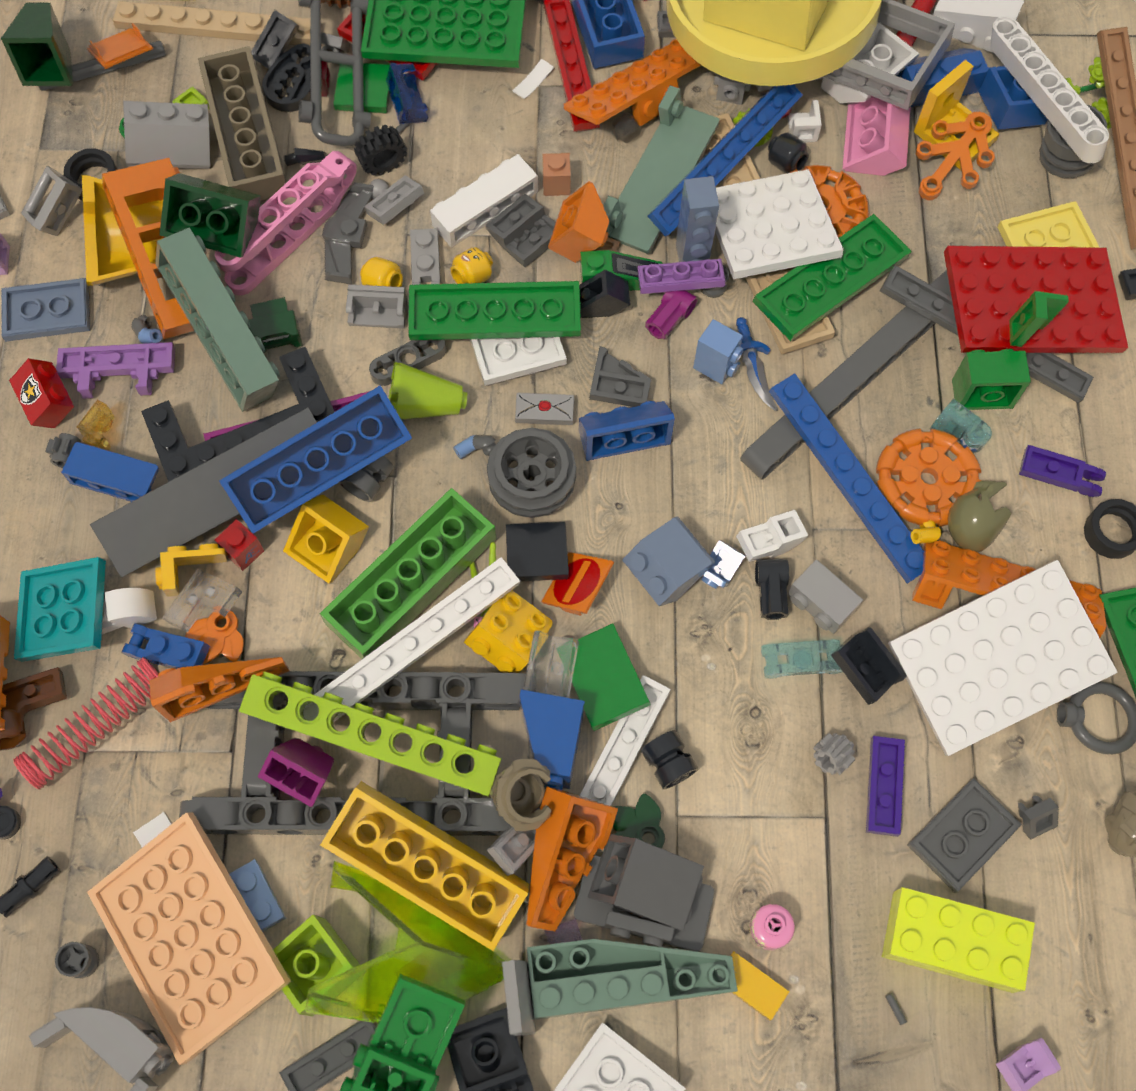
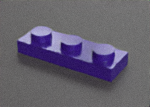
[866,736,905,837]

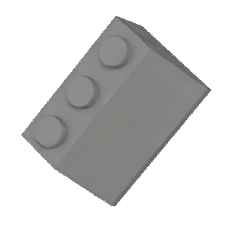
[123,101,210,169]

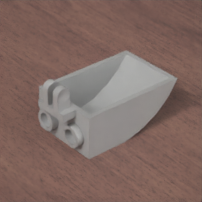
[53,1007,173,1091]

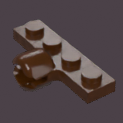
[0,667,67,751]

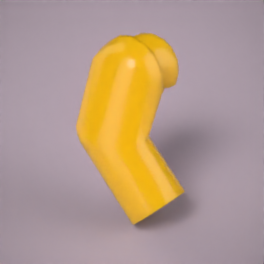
[911,520,941,544]

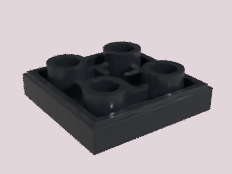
[506,522,569,582]

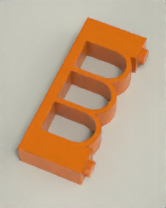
[102,158,194,340]

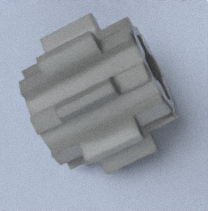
[813,733,855,775]

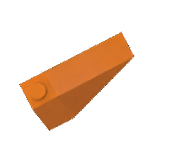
[149,657,290,722]
[526,787,618,931]

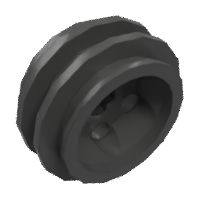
[487,427,577,518]

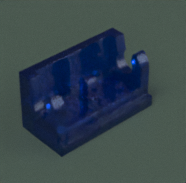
[386,63,428,124]

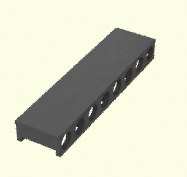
[90,408,317,577]

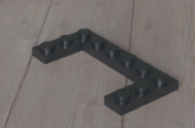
[141,346,335,482]

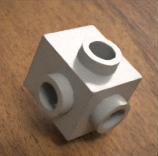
[714,74,751,105]

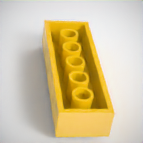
[320,781,530,951]

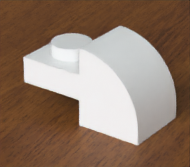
[736,510,808,562]
[102,588,157,634]

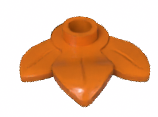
[185,608,244,665]

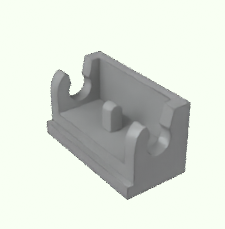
[346,284,407,329]

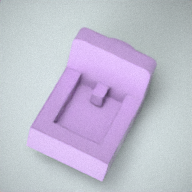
[996,1038,1061,1091]

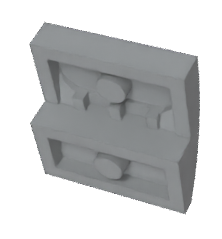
[502,960,536,1036]

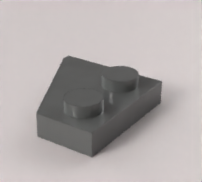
[589,346,651,407]

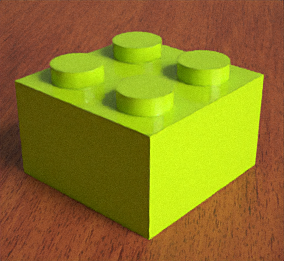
[273,914,364,1017]

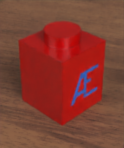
[214,519,264,571]

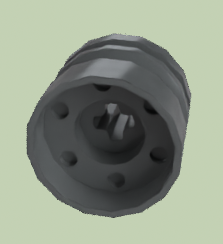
[1039,104,1107,178]

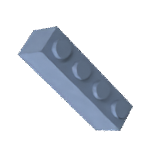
[676,176,719,262]

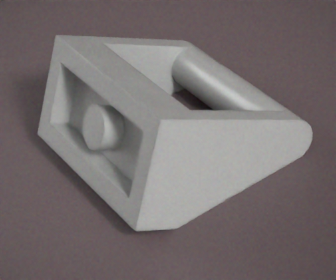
[21,166,82,236]

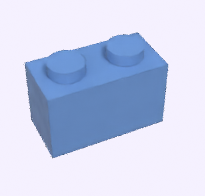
[693,319,744,384]

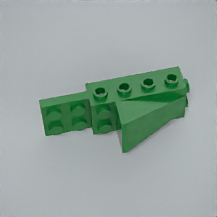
[340,974,465,1091]

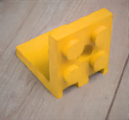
[914,60,999,170]

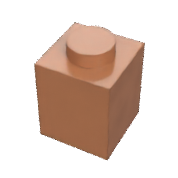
[542,153,571,196]

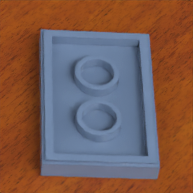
[1,278,90,342]

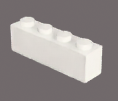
[430,154,538,248]

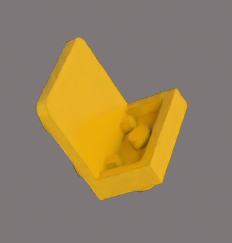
[155,544,227,597]
[463,590,552,673]

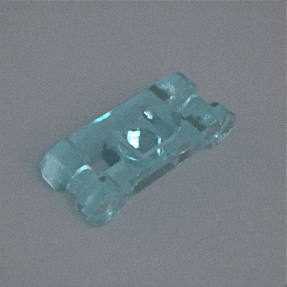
[761,639,843,679]

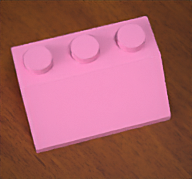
[842,96,910,176]

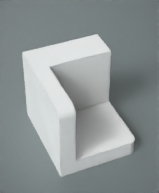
[788,100,822,142]

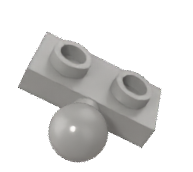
[364,175,424,225]

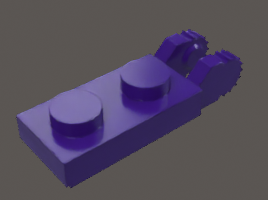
[1018,445,1106,497]

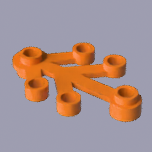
[916,111,995,201]

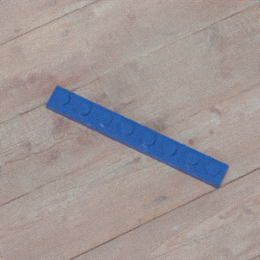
[647,84,803,237]
[769,373,924,584]

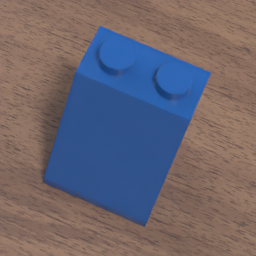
[519,689,584,791]

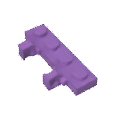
[56,342,176,399]

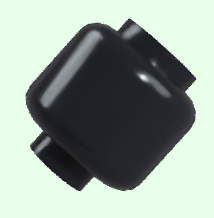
[768,132,809,173]

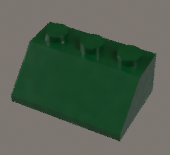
[159,173,261,258]

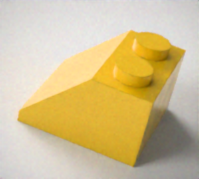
[283,494,369,584]

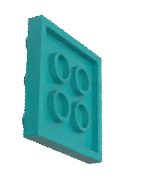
[14,557,106,662]

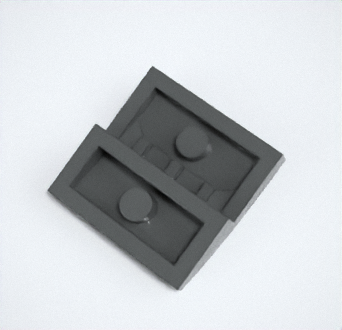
[485,194,556,267]

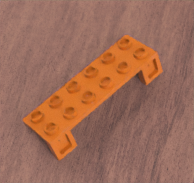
[912,540,1107,638]

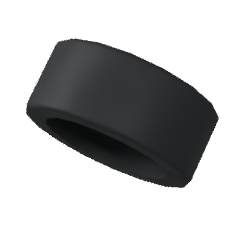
[64,148,118,201]
[1084,499,1136,559]

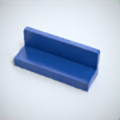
[61,442,159,502]

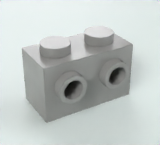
[788,559,863,634]

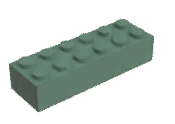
[155,227,280,412]

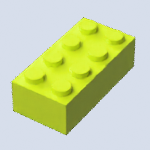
[882,887,1035,993]

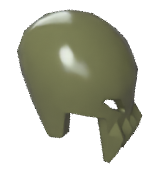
[948,480,1011,552]

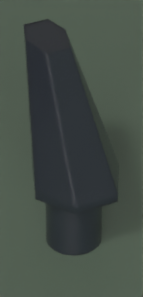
[284,148,327,166]

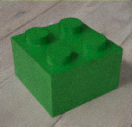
[952,349,1031,410]

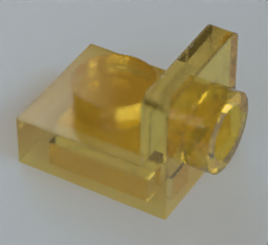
[76,399,115,451]

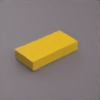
[730,951,789,1021]

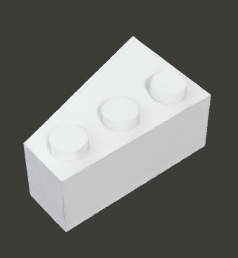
[933,0,1025,53]

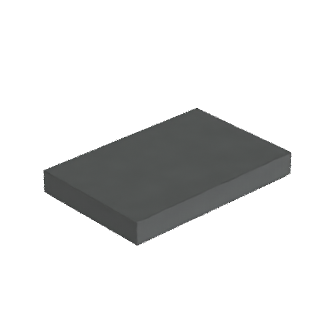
[907,778,1022,893]

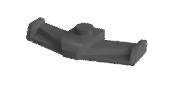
[322,183,374,285]

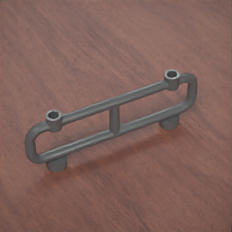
[298,0,371,147]

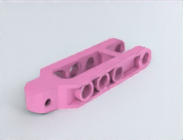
[214,151,357,296]

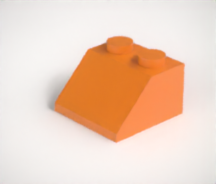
[548,181,609,263]

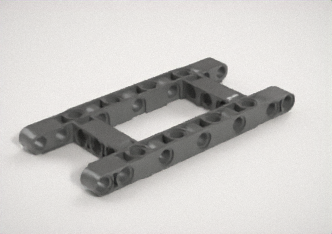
[179,671,533,836]

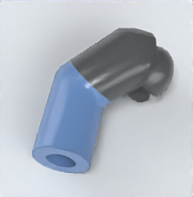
[131,315,162,344]
[453,435,496,459]

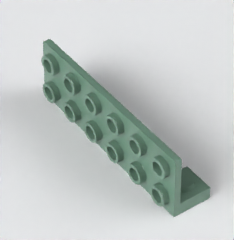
[603,85,720,253]

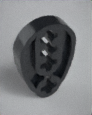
[262,44,311,112]

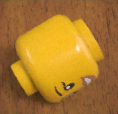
[450,247,493,284]

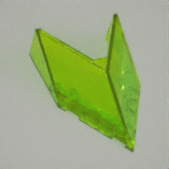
[306,861,504,1023]

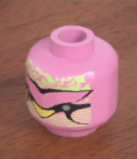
[749,904,795,950]

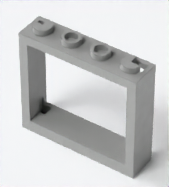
[823,0,955,110]

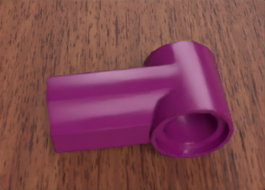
[645,290,698,340]

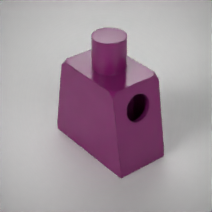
[258,738,334,807]

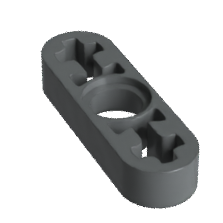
[369,340,446,386]

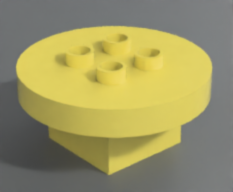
[666,0,882,86]

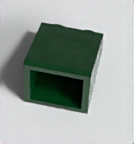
[1,2,73,86]

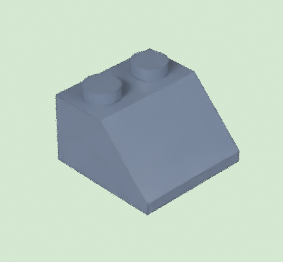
[622,516,715,606]

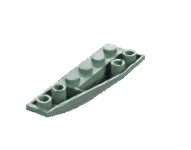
[527,939,738,1020]

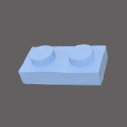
[229,859,286,932]

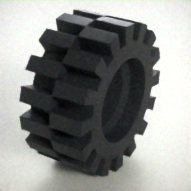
[354,125,407,176]

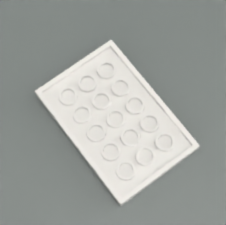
[888,560,1118,756]

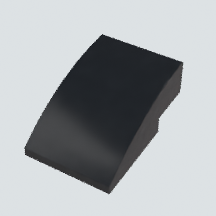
[447,1007,534,1091]

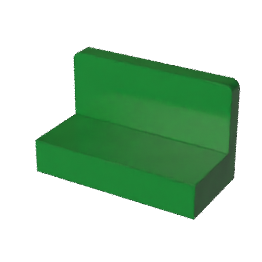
[1009,291,1069,347]

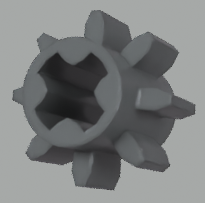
[45,433,82,468]

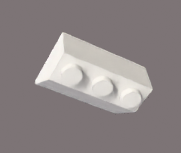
[821,23,919,103]

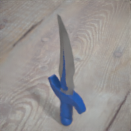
[736,317,778,411]

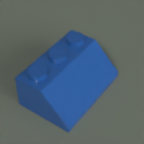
[896,48,989,108]
[579,401,675,461]

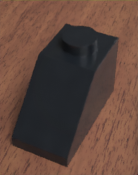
[579,270,630,318]

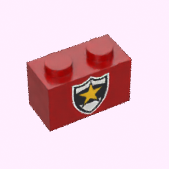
[9,358,74,428]

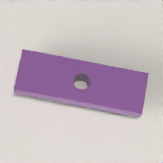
[637,259,725,294]

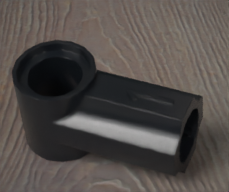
[755,559,789,620]

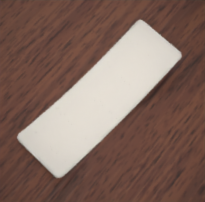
[512,59,554,99]

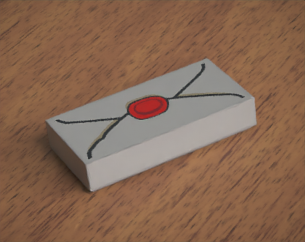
[515,393,574,425]

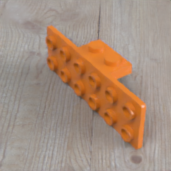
[563,39,701,126]

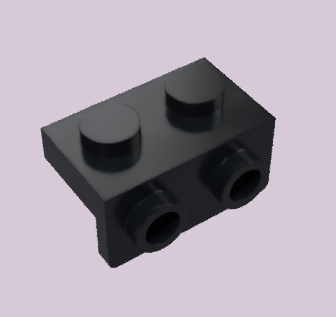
[831,627,907,705]

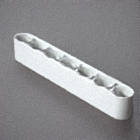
[990,16,1109,163]

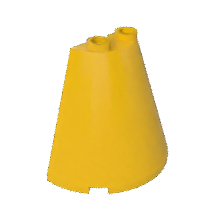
[82,175,166,286]

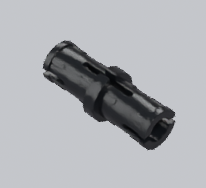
[0,856,61,918]

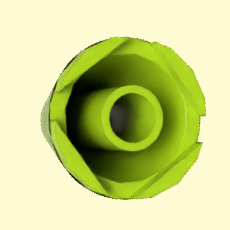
[389,362,467,420]

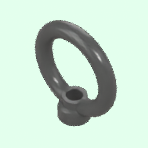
[1057,682,1136,755]

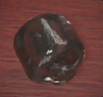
[612,112,641,143]

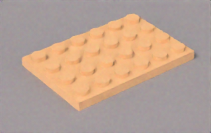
[87,812,291,1065]

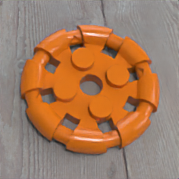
[790,165,869,238]
[876,428,982,527]

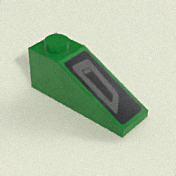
[580,250,663,291]

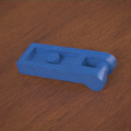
[121,624,210,669]

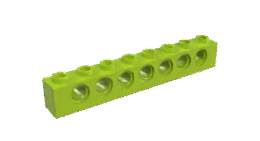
[238,671,501,796]

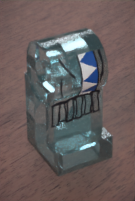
[930,399,992,453]

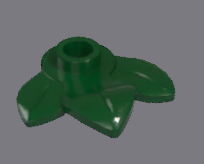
[612,794,665,849]

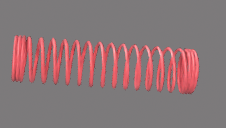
[13,657,159,790]

